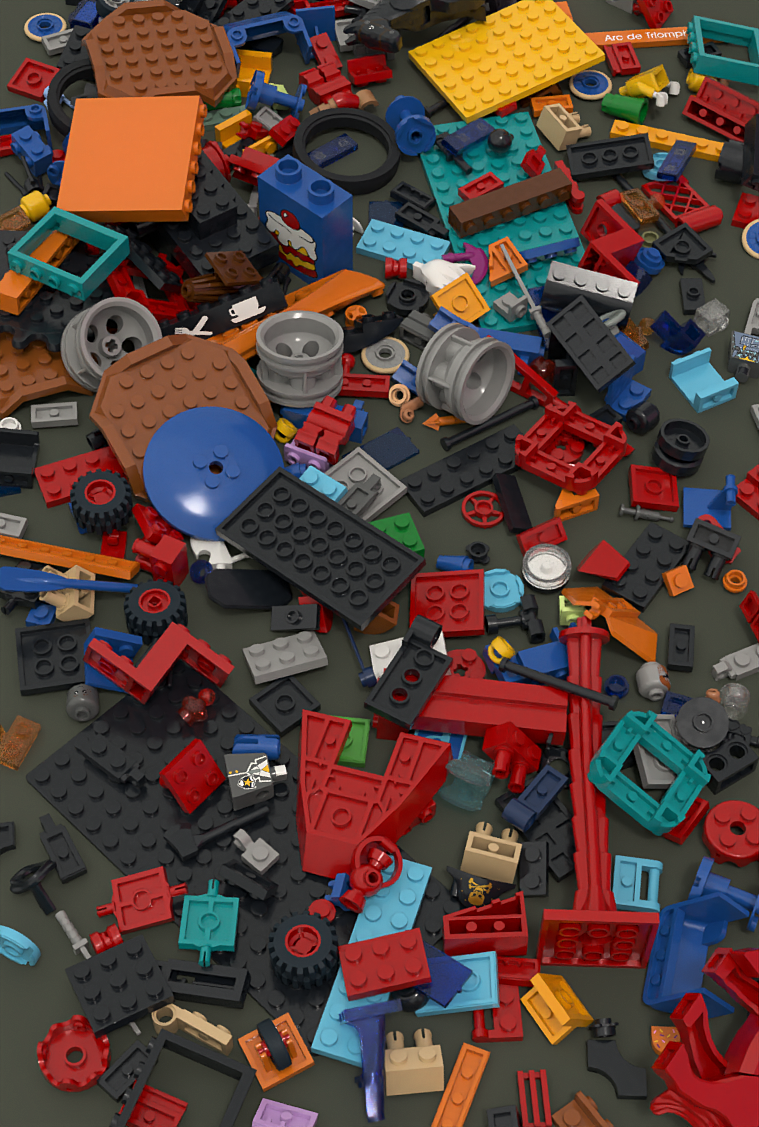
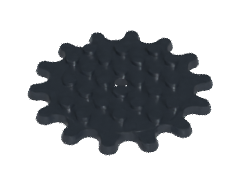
[0,240,133,352]

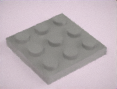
[324,447,407,522]

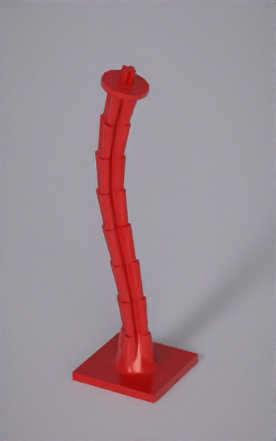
[535,616,660,969]

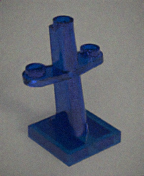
[338,999,403,1123]

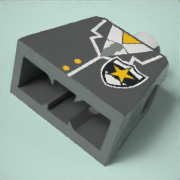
[224,753,287,811]

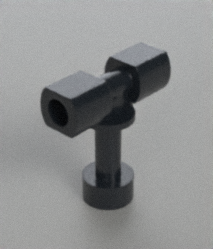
[485,594,546,644]

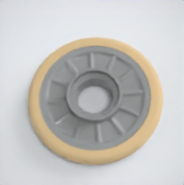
[361,336,410,374]

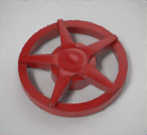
[461,491,504,529]

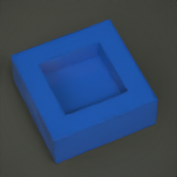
[25,603,56,627]

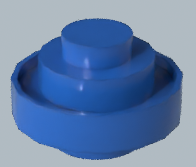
[634,247,665,275]

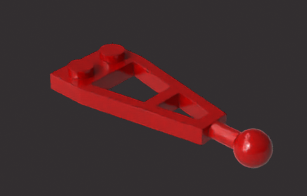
[487,335,582,412]

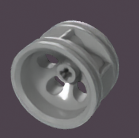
[61,297,162,392]
[256,310,344,408]
[415,323,515,425]

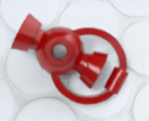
[339,836,403,913]

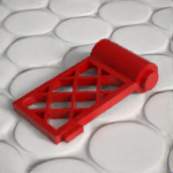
[641,175,723,233]

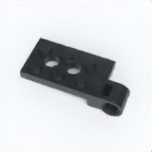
[364,614,453,731]

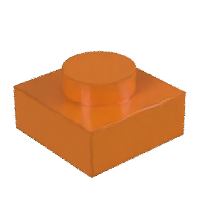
[662,565,694,596]

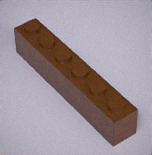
[448,168,572,238]

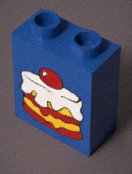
[257,154,353,284]

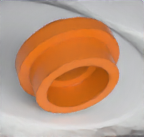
[723,570,747,593]

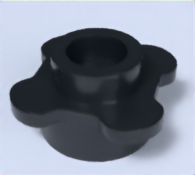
[466,541,490,564]
[588,1018,619,1038]

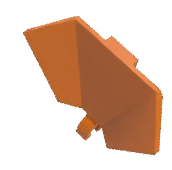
[561,586,658,662]

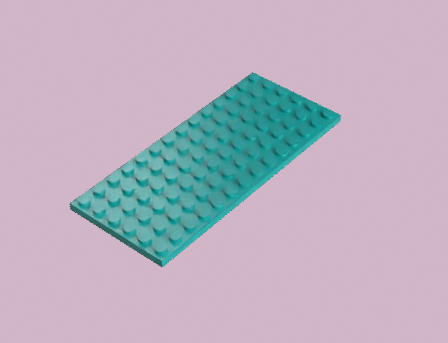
[417,112,585,333]

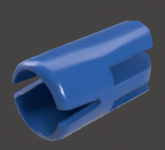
[232,734,280,760]

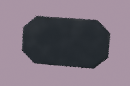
[204,569,293,609]

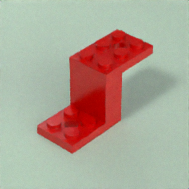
[577,199,645,287]
[83,621,235,705]

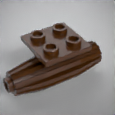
[181,250,264,303]

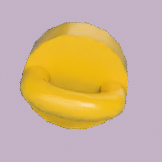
[275,418,297,443]
[488,636,515,665]

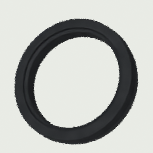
[47,58,95,137]
[292,108,401,195]

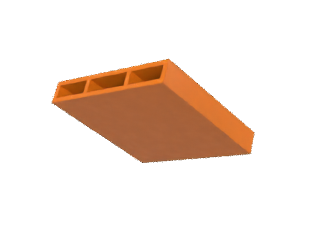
[56,95,207,222]

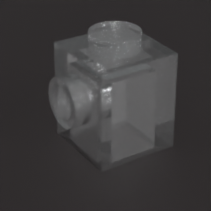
[693,298,730,337]

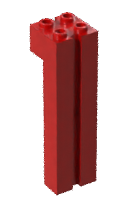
[372,668,568,746]

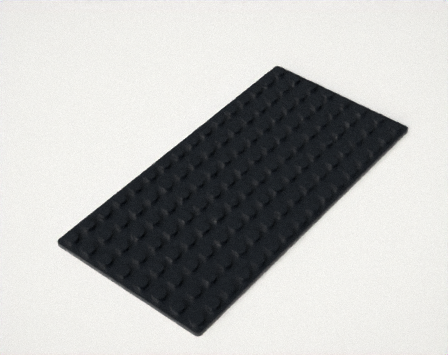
[26,659,467,1057]

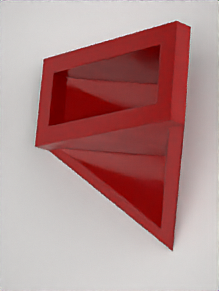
[577,539,630,581]

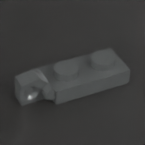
[338,473,382,517]

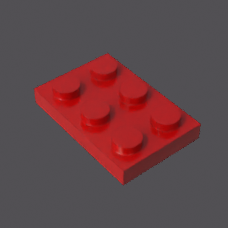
[338,928,432,1001]

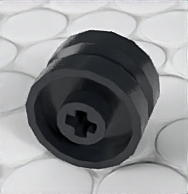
[651,418,710,477]

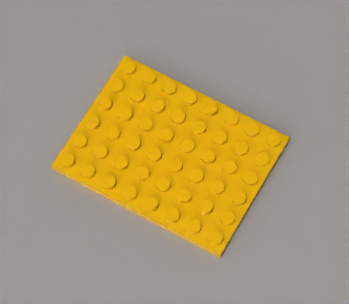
[408,0,605,124]

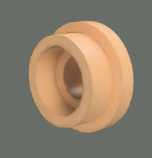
[388,384,411,407]

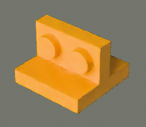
[430,272,491,323]
[520,973,594,1045]

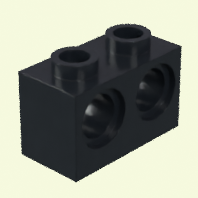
[703,735,759,795]

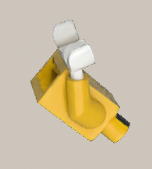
[619,64,680,107]

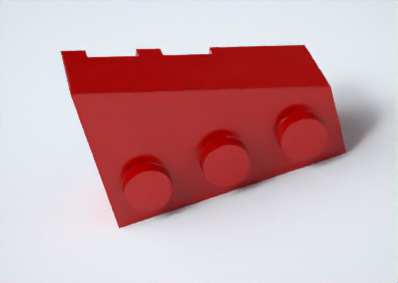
[442,891,528,957]

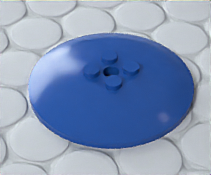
[143,407,285,541]

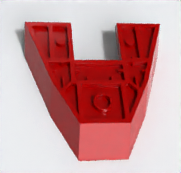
[296,709,453,879]

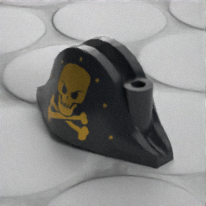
[446,866,516,908]

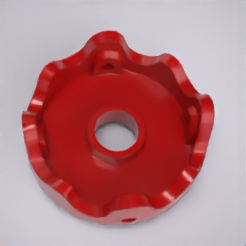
[702,800,759,867]
[37,1015,111,1092]

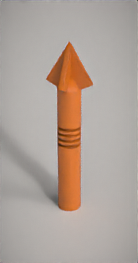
[422,413,467,431]

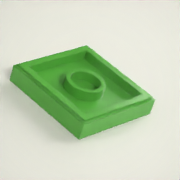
[331,715,371,768]

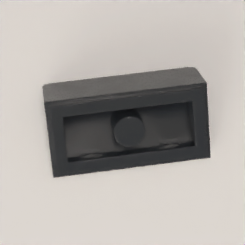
[244,35,284,57]

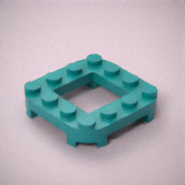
[587,710,711,836]

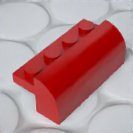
[682,76,759,142]
[228,147,280,187]

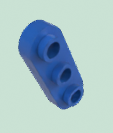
[519,237,580,264]

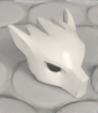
[412,259,476,297]

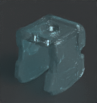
[439,750,495,812]

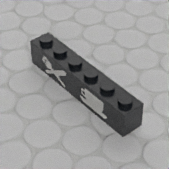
[158,276,288,340]

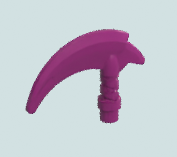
[441,242,488,285]

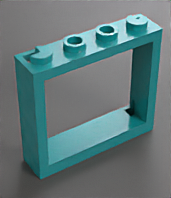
[686,15,759,86]
[7,206,130,301]

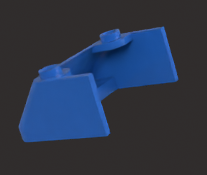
[223,11,312,78]
[0,104,53,151]
[643,891,750,1019]

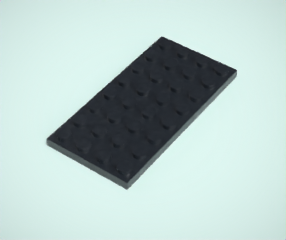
[215,466,426,631]

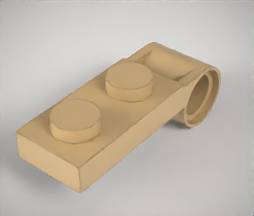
[152,1003,234,1056]

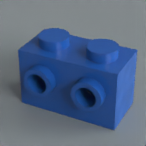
[10,125,53,177]

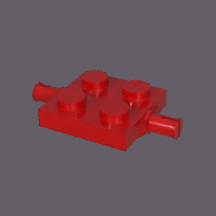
[96,866,188,935]

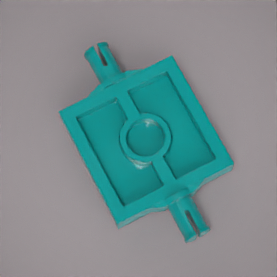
[178,879,240,967]

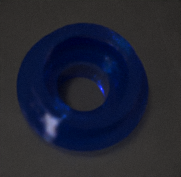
[190,560,214,584]

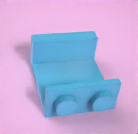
[669,347,739,413]

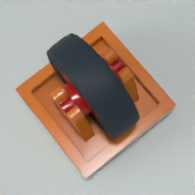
[237,1013,315,1092]

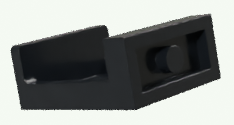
[547,330,579,397]
[0,428,40,489]

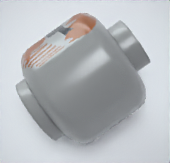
[636,662,671,701]

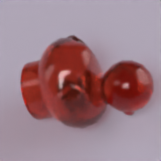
[528,355,555,384]
[177,688,216,726]

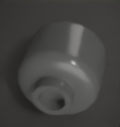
[66,684,100,722]

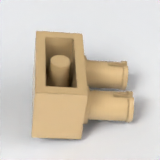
[536,103,591,151]
[39,565,96,622]
[460,822,522,884]
[383,1028,444,1096]

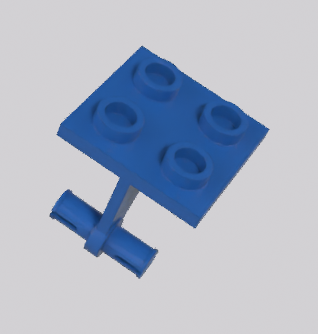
[295,5,336,59]
[683,474,738,531]

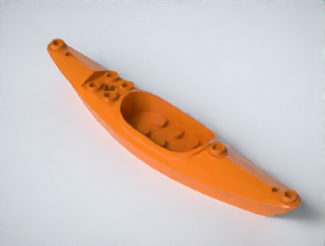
[206,269,385,361]

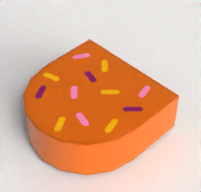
[650,1026,680,1055]

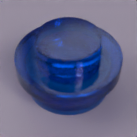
[604,674,629,699]

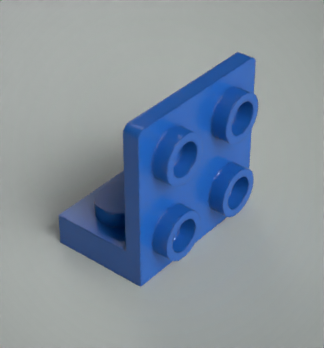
[604,355,652,422]
[84,627,143,693]

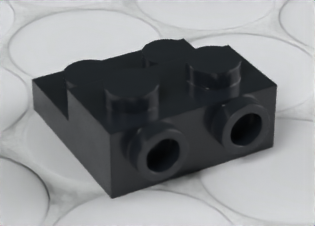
[179,0,228,24]

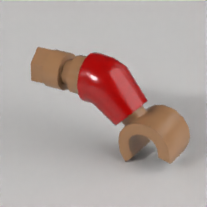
[309,89,379,115]

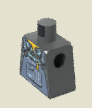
[727,330,759,382]

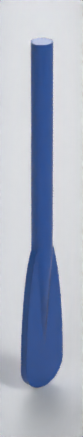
[0,566,138,593]

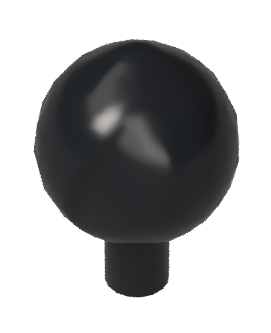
[487,129,514,154]

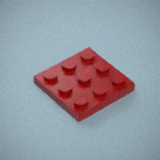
[409,569,485,637]

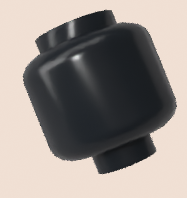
[626,401,660,435]

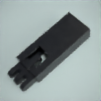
[156,958,251,1009]

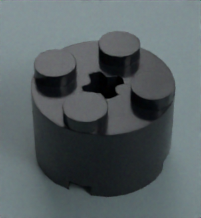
[715,138,744,185]

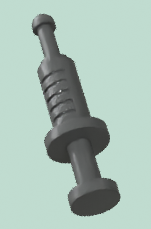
[619,504,674,522]

